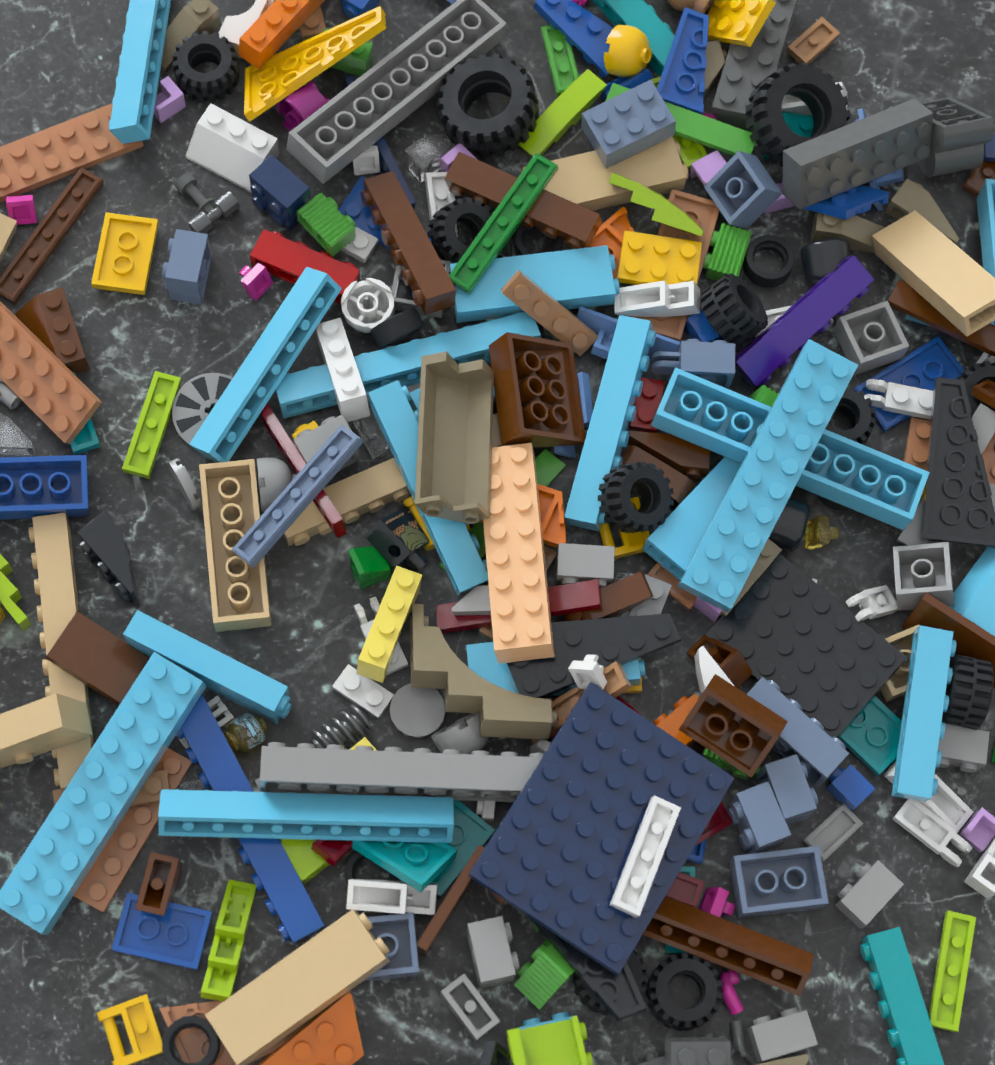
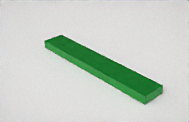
[449,153,558,295]

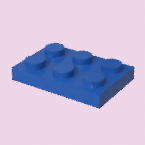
[112,892,213,971]

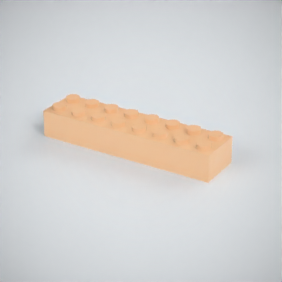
[483,443,555,664]

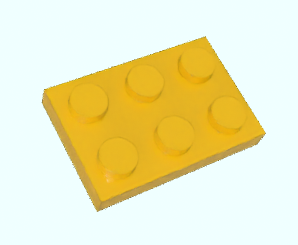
[707,0,776,47]
[91,213,159,295]
[617,230,702,285]

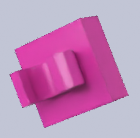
[6,195,37,225]
[239,263,273,301]
[699,887,736,917]

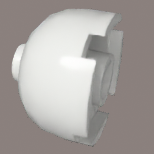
[341,278,395,333]

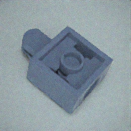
[651,339,735,389]

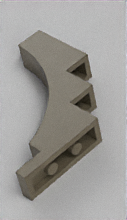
[410,604,557,739]

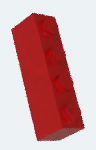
[250,229,360,304]

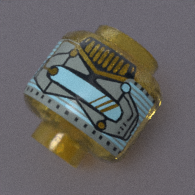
[224,713,268,755]

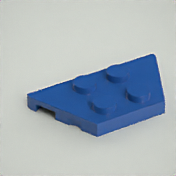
[803,185,889,220]

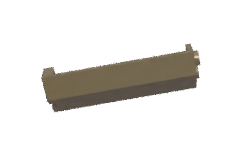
[415,351,494,524]

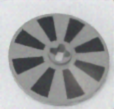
[172,373,251,445]

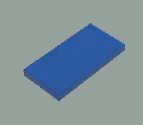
[854,336,965,433]

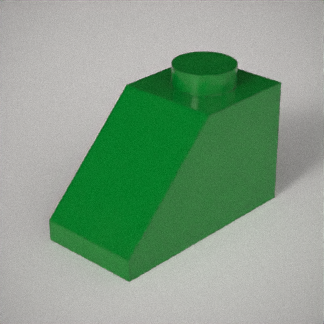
[348,546,393,591]

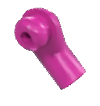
[719,969,744,1015]

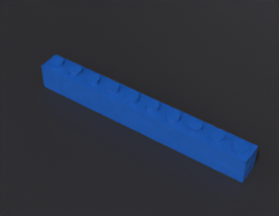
[177,695,325,946]

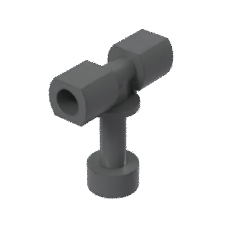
[175,172,240,234]

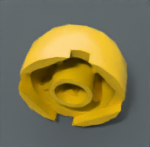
[604,25,652,77]

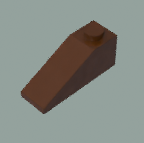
[627,431,710,480]
[563,571,654,621]

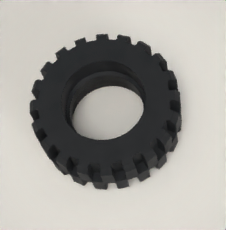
[437,54,540,158]
[746,63,850,167]

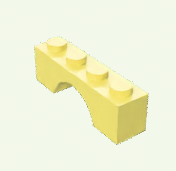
[356,566,422,683]

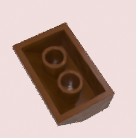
[15,287,90,374]
[679,674,788,777]

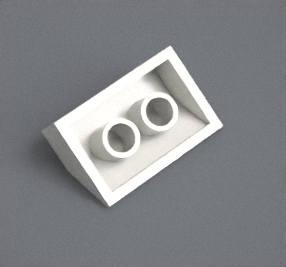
[186,104,279,193]

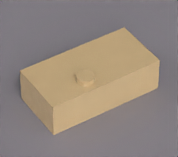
[0,693,93,769]

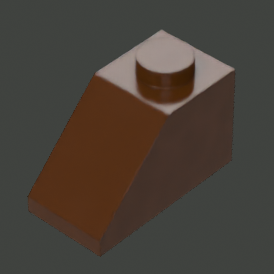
[686,634,753,688]
[135,852,182,916]

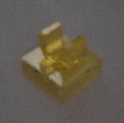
[805,515,838,550]

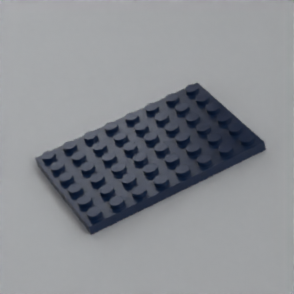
[468,682,734,975]

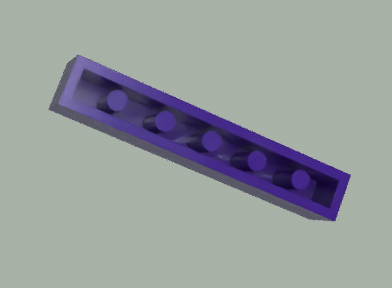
[735,256,874,386]

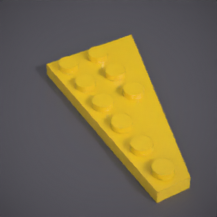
[244,6,386,122]

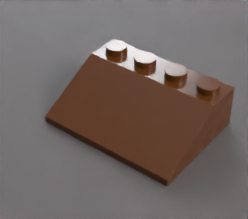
[489,332,586,448]

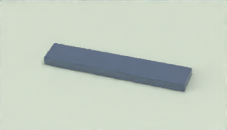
[232,424,363,568]

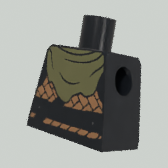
[364,506,429,573]

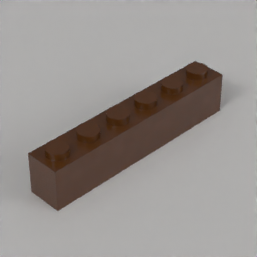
[444,152,601,249]
[361,171,456,315]
[642,896,814,996]

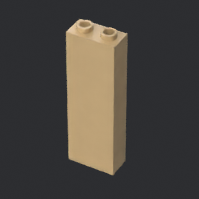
[522,136,689,211]
[872,210,995,336]
[206,909,390,1065]

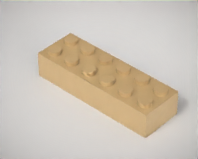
[199,459,272,632]

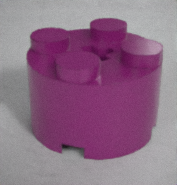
[276,80,330,132]

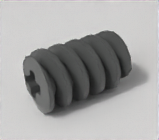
[311,705,374,749]

